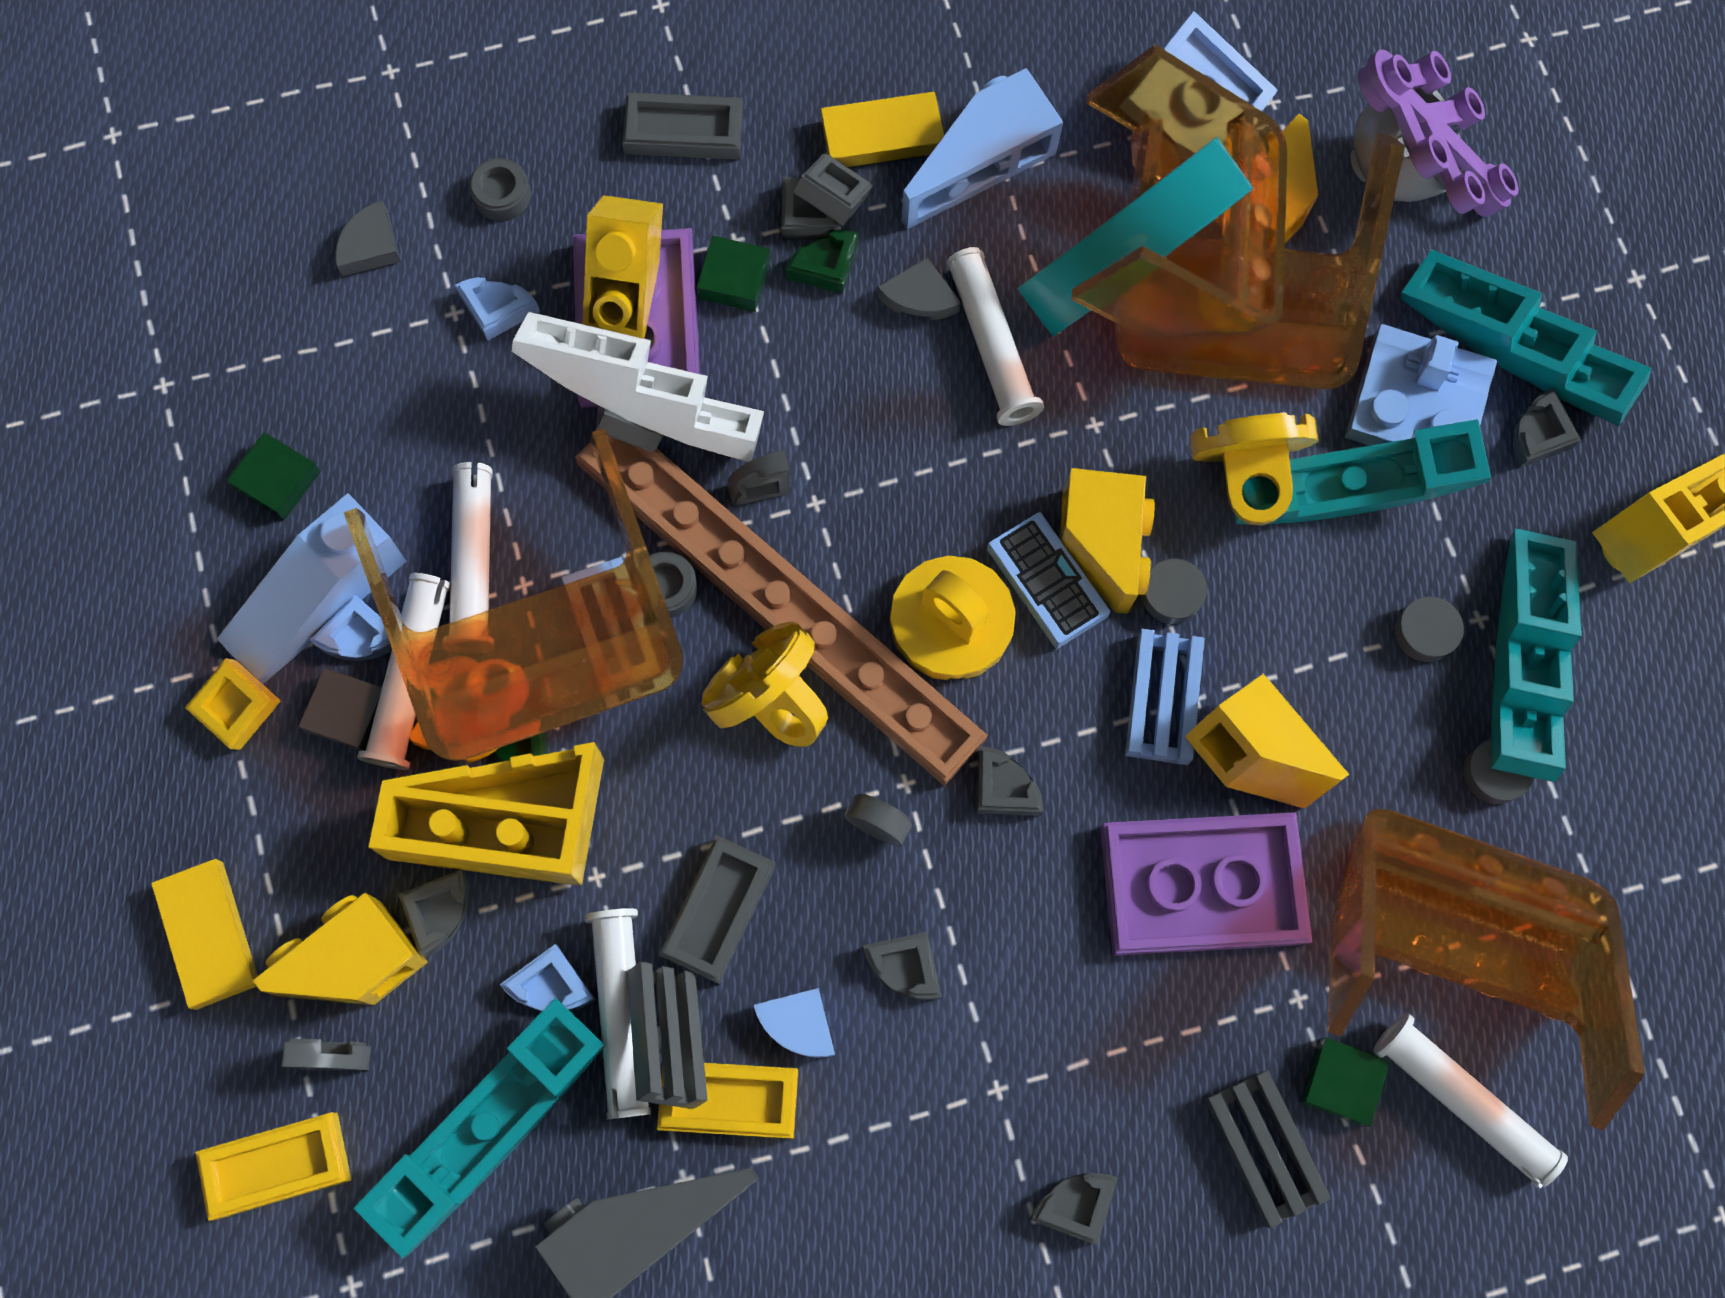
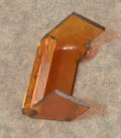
[1071,44,1287,339]

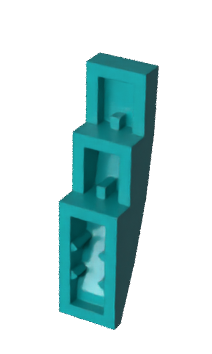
[1401,249,1652,427]
[1491,528,1582,782]

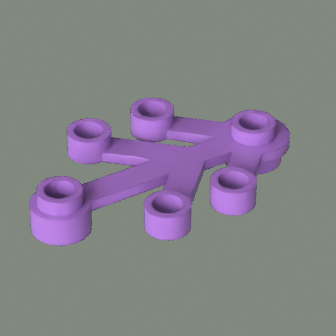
[1358,50,1519,217]

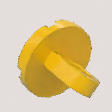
[1189,413,1319,525]
[890,555,1016,680]
[701,621,828,747]

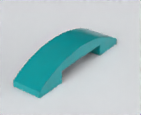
[1017,137,1254,337]
[1234,419,1491,525]
[353,997,605,1259]

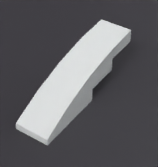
[512,312,764,462]

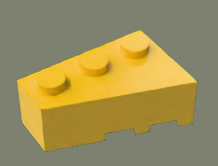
[369,742,604,886]

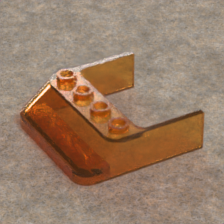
[1115,109,1405,389]
[343,428,683,761]
[1327,809,1645,1131]

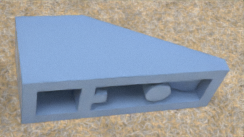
[901,68,1063,230]
[217,493,407,684]

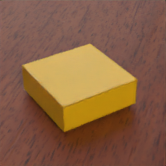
[185,658,281,750]

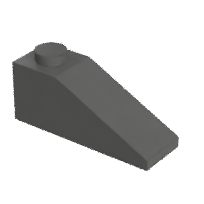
[535,1167,760,1298]

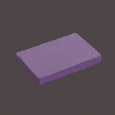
[573,228,700,408]
[1100,813,1313,956]

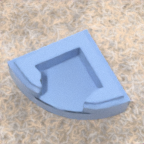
[455,277,540,340]
[310,595,397,661]
[500,944,596,1012]
[754,988,835,1058]

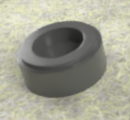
[469,158,531,221]
[633,552,697,618]
[1141,559,1207,624]
[1395,596,1464,662]
[1463,739,1534,804]
[844,793,912,847]

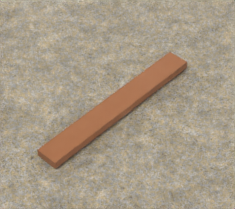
[575,433,988,787]

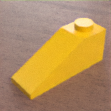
[1592,453,1725,584]

